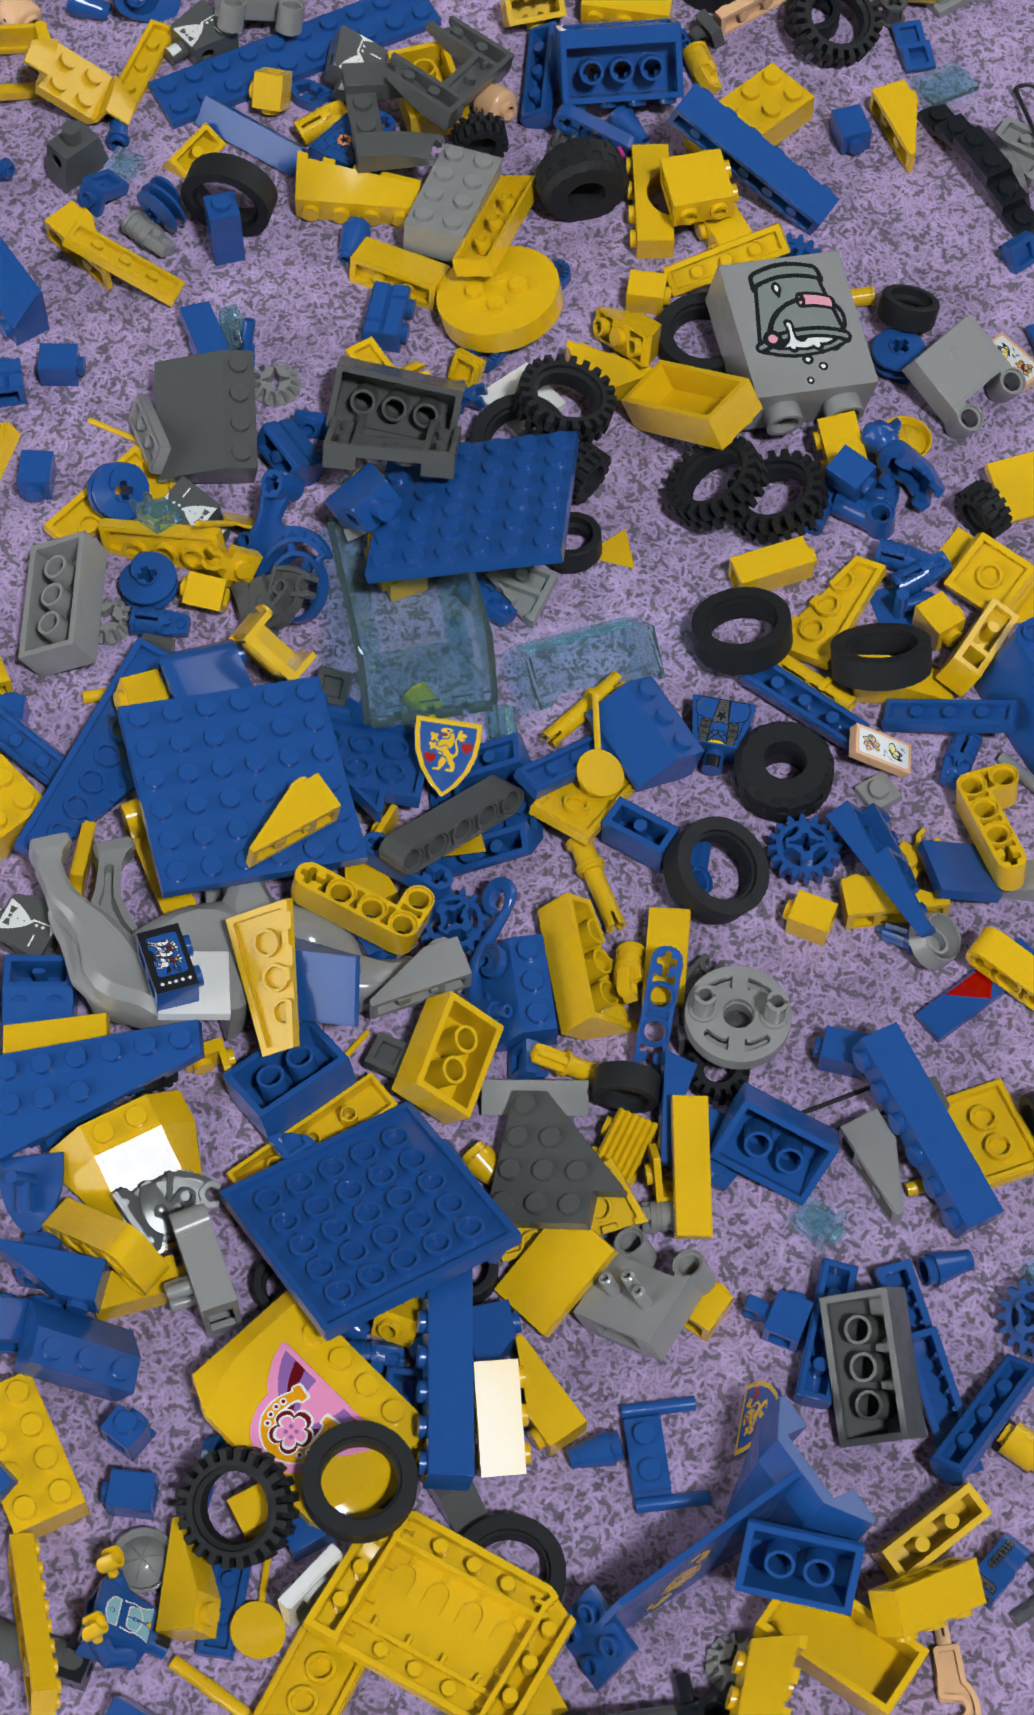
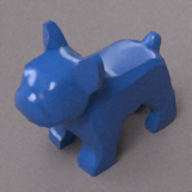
[861,418,945,512]

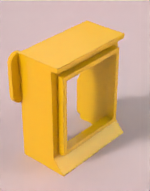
[0,21,51,101]
[228,604,317,682]

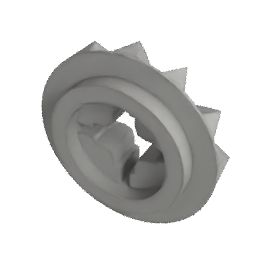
[254,361,301,406]
[98,596,131,645]
[705,1632,752,1695]

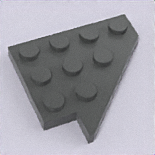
[490,1091,627,1230]

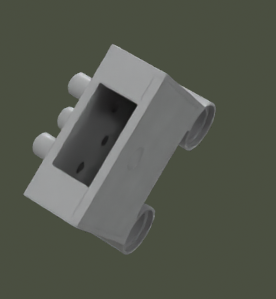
[213,0,305,36]
[902,314,1026,440]
[163,1202,243,1338]
[573,1226,716,1362]

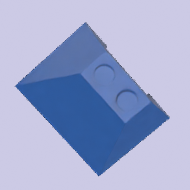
[429,732,544,881]

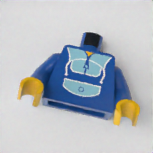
[74,1545,171,1670]

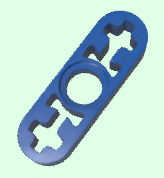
[553,104,638,161]
[363,832,453,899]

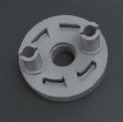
[684,965,792,1070]

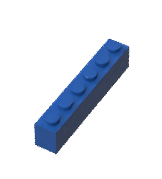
[667,83,840,236]
[851,1022,1004,1239]
[416,1269,475,1491]

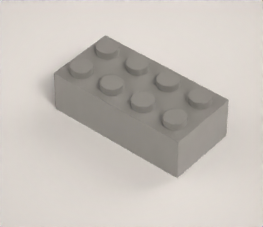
[403,143,503,263]
[18,531,108,677]

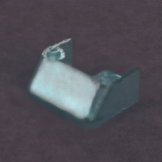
[509,616,666,711]

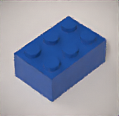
[222,1021,357,1139]

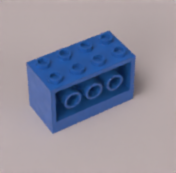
[555,18,684,110]

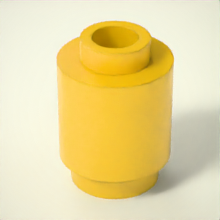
[996,1421,1034,1473]

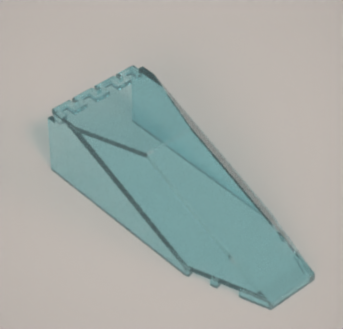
[327,462,499,729]

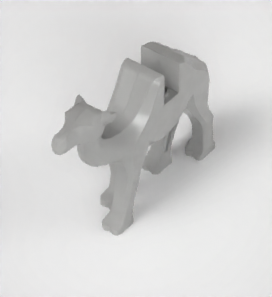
[28,832,413,1041]

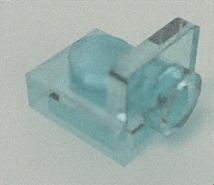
[788,1194,847,1251]

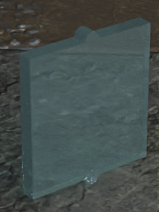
[909,61,979,107]

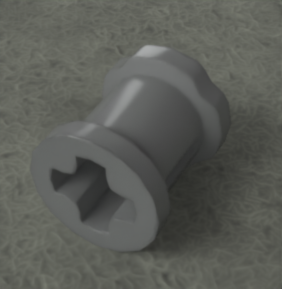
[879,0,907,29]

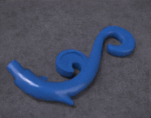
[460,876,517,1022]

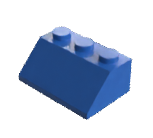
[0,237,50,346]
[585,676,704,792]
[482,934,558,1052]
[710,1081,840,1206]
[13,1299,141,1402]
[734,1518,866,1616]

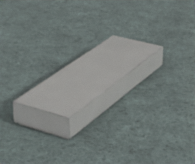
[128,393,171,475]
[481,1078,589,1116]

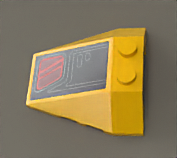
[49,1090,207,1254]

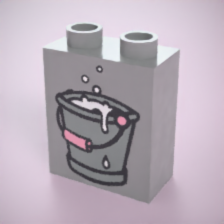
[705,250,879,435]

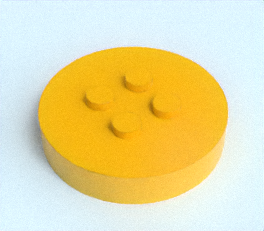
[436,245,564,353]

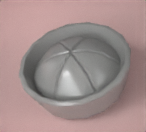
[909,911,961,970]
[113,1527,169,1593]

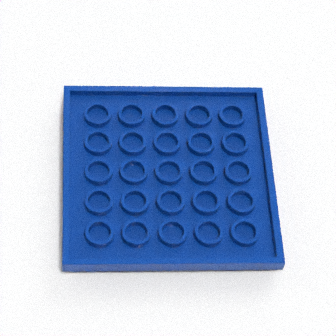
[365,431,580,584]
[117,676,368,898]
[219,1101,522,1342]

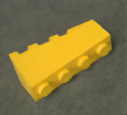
[295,151,421,229]
[537,892,639,1040]
[725,1634,808,1715]

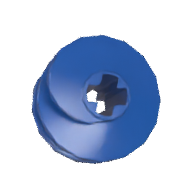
[136,175,186,233]
[870,328,927,384]
[87,462,149,520]
[119,551,178,609]

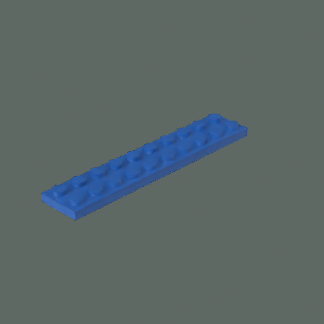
[148,0,441,130]

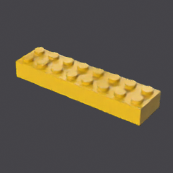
[452,175,538,278]
[226,1072,398,1185]
[7,1532,62,1715]

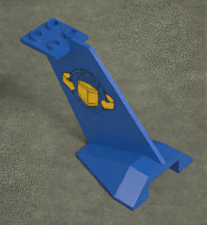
[565,1395,877,1691]

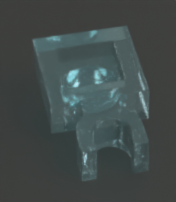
[128,491,184,534]

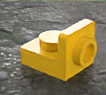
[185,1037,237,1075]

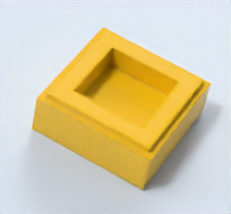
[447,348,487,388]

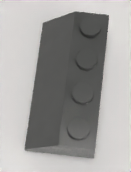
[326,356,467,440]
[819,1287,927,1448]

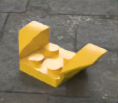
[23,39,136,126]
[940,527,1034,623]

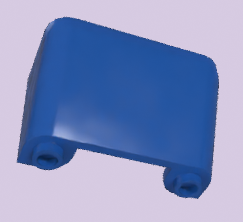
[976,617,1034,775]
[156,639,253,699]

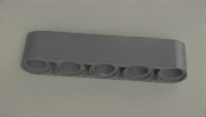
[379,775,524,875]

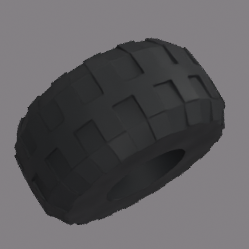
[534,136,629,223]
[732,721,834,823]

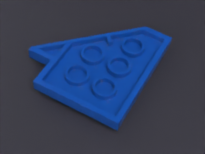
[329,713,425,822]

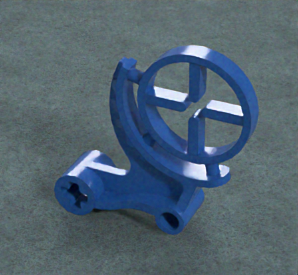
[237,469,333,624]

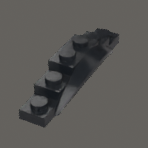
[917,101,1034,237]

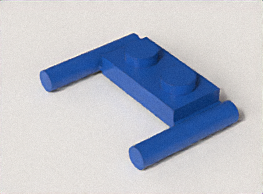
[620,1396,711,1514]

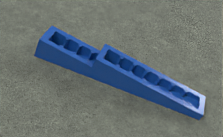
[872,1259,984,1475]

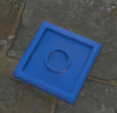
[917,840,1002,903]

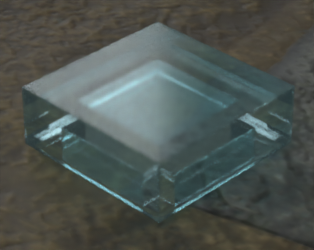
[103,146,145,183]

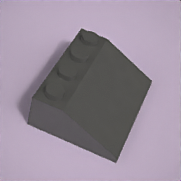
[154,350,258,484]

